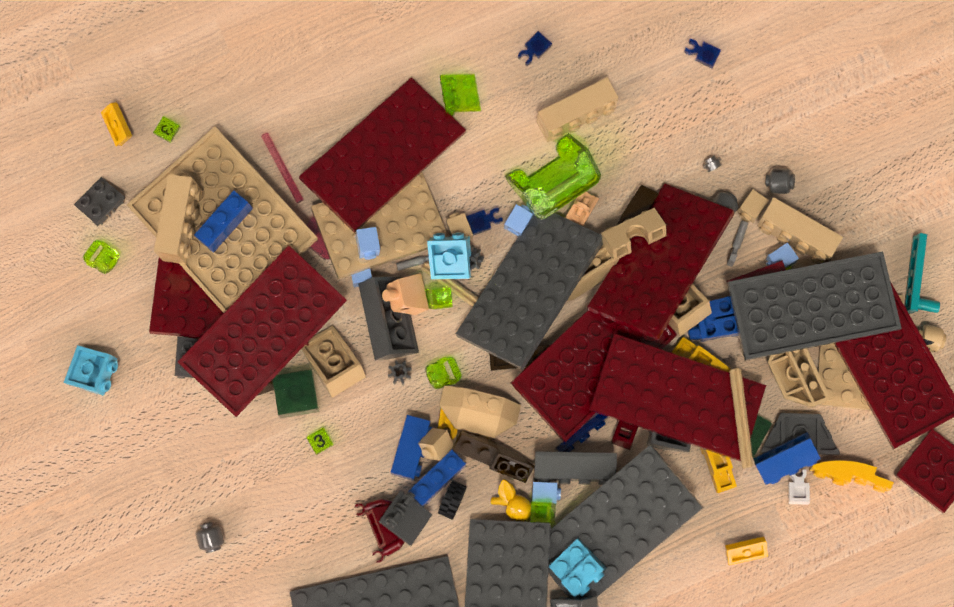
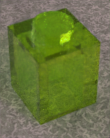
[425,286,453,310]
[530,502,556,525]

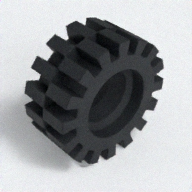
[438,480,467,520]

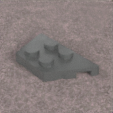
[761,413,840,455]

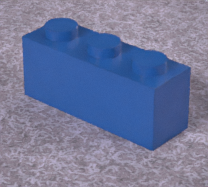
[194,191,253,253]
[391,415,433,481]
[753,432,821,485]
[408,450,466,507]

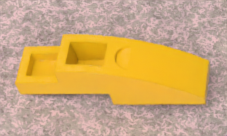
[672,337,731,373]
[700,448,737,493]
[809,461,894,493]

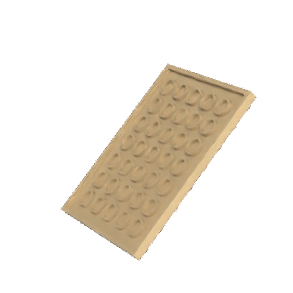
[127,127,318,313]

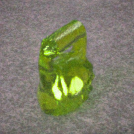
[83,240,119,274]
[425,357,462,389]

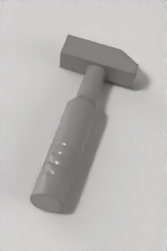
[727,221,748,267]
[396,256,429,271]

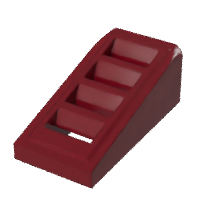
[612,421,638,450]

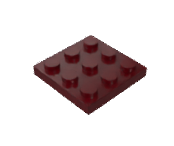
[895,429,954,514]

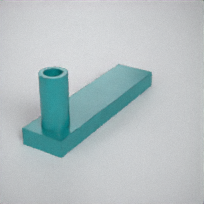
[904,233,940,314]

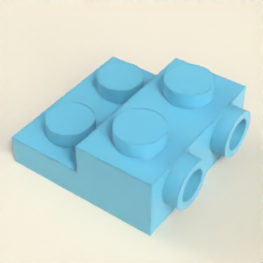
[427,232,471,279]
[63,345,118,396]
[549,538,606,597]

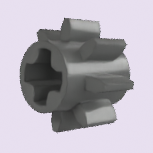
[469,245,484,270]
[388,360,412,385]

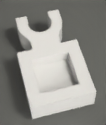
[788,469,810,505]

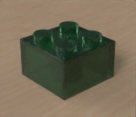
[273,369,320,419]

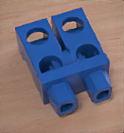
[688,296,739,342]

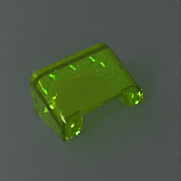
[505,133,601,219]

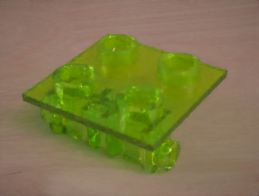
[439,74,481,116]

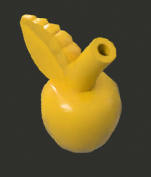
[491,479,533,522]

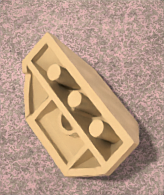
[567,245,619,301]
[767,349,831,408]
[439,386,521,438]

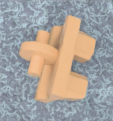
[565,189,599,226]

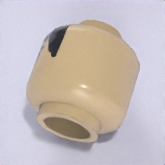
[918,324,946,352]

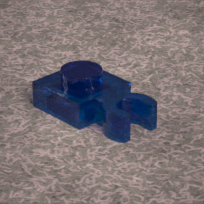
[518,31,552,66]
[684,39,721,69]
[466,208,503,236]

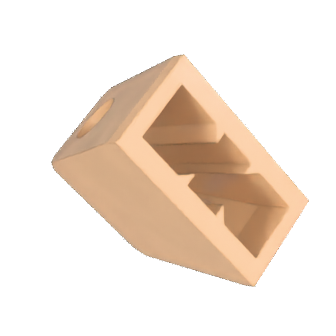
[382,273,429,315]

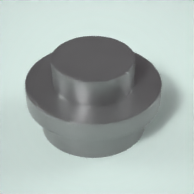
[703,155,722,172]

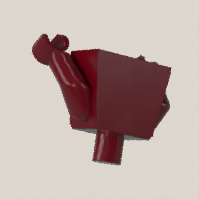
[354,498,405,563]

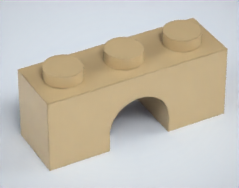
[602,208,667,261]

